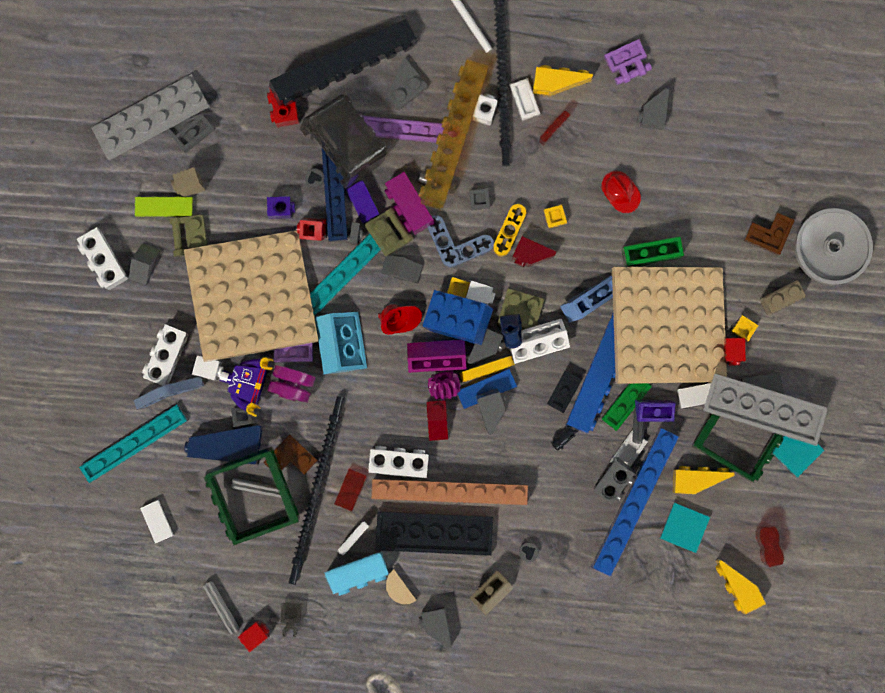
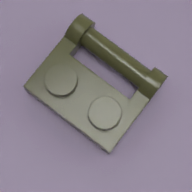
[365,207,415,257]
[169,215,208,257]

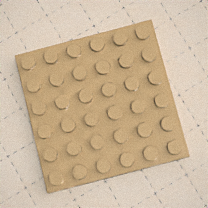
[184,230,318,362]
[612,267,727,384]

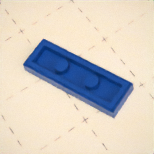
[457,369,517,409]

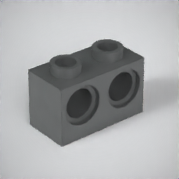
[593,457,636,504]

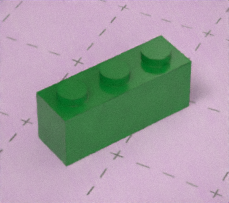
[621,237,684,267]

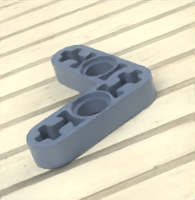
[428,215,494,268]
[133,377,204,410]

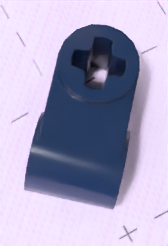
[500,313,522,349]

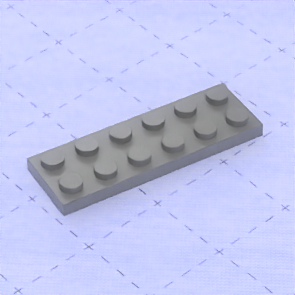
[92,74,209,161]
[703,374,828,446]

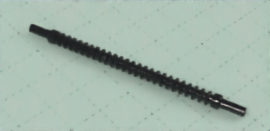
[493,0,511,167]
[288,396,344,585]

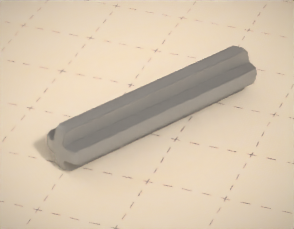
[231,478,281,498]
[203,581,240,634]

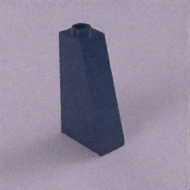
[184,426,263,465]

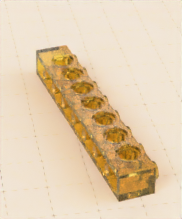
[419,60,488,211]

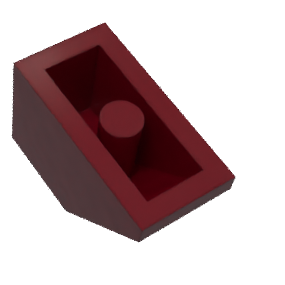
[512,236,556,268]
[426,400,448,441]

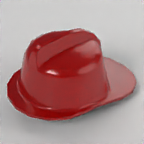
[601,171,641,213]
[378,304,422,335]

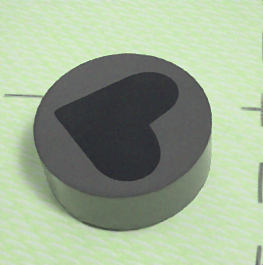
[305,169,324,188]
[519,542,538,562]

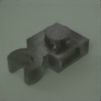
[281,602,302,637]

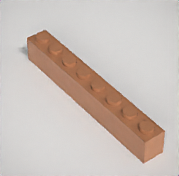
[372,479,528,505]

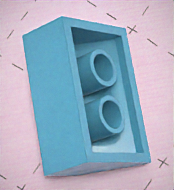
[315,312,367,374]
[325,551,389,596]

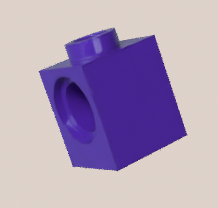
[267,196,295,219]

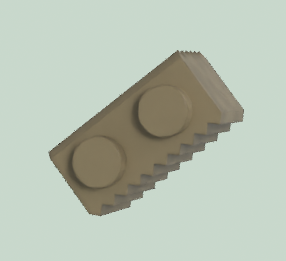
[171,167,205,197]
[760,280,806,316]
[470,571,513,616]

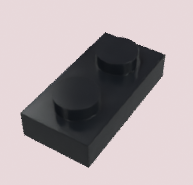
[547,371,582,413]

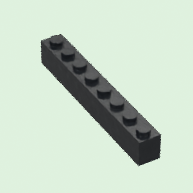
[269,19,417,106]

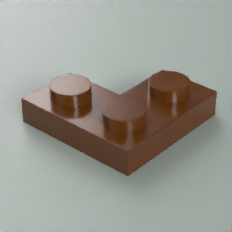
[744,213,795,256]
[263,434,318,475]

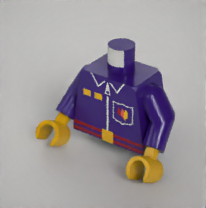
[219,357,273,417]

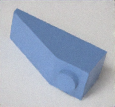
[560,276,613,323]

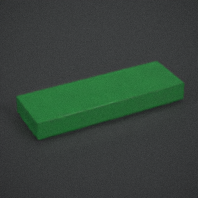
[601,383,652,431]

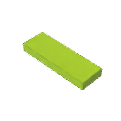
[135,197,193,217]

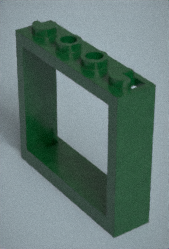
[692,414,784,482]
[204,447,300,546]

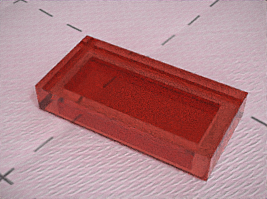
[539,111,570,146]
[334,469,367,512]

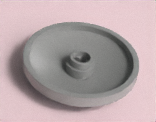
[795,208,873,285]

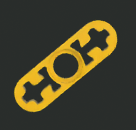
[493,204,526,257]
[459,356,515,383]

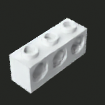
[77,227,128,290]
[510,319,570,364]
[142,324,189,386]
[368,446,429,478]

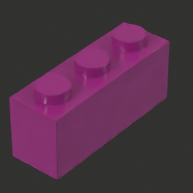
[384,172,434,235]
[407,340,466,373]

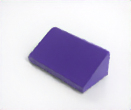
[346,180,379,224]
[635,400,676,422]

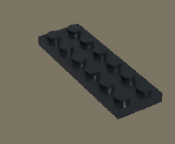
[375,511,493,556]

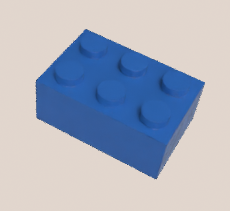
[422,290,493,345]

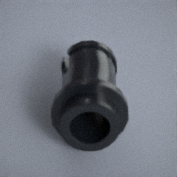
[550,427,575,451]

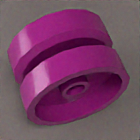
[267,365,316,403]

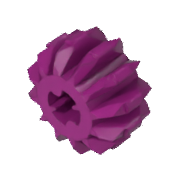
[428,370,461,401]

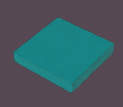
[772,436,825,478]
[660,503,710,553]

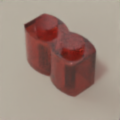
[755,525,784,567]

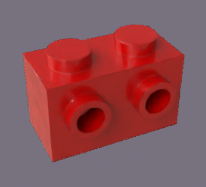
[267,87,300,127]

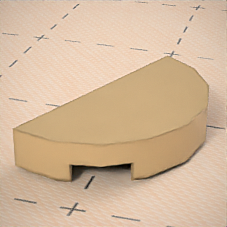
[386,569,417,604]

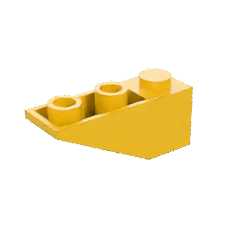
[533,65,593,96]
[673,466,734,494]
[715,559,766,614]

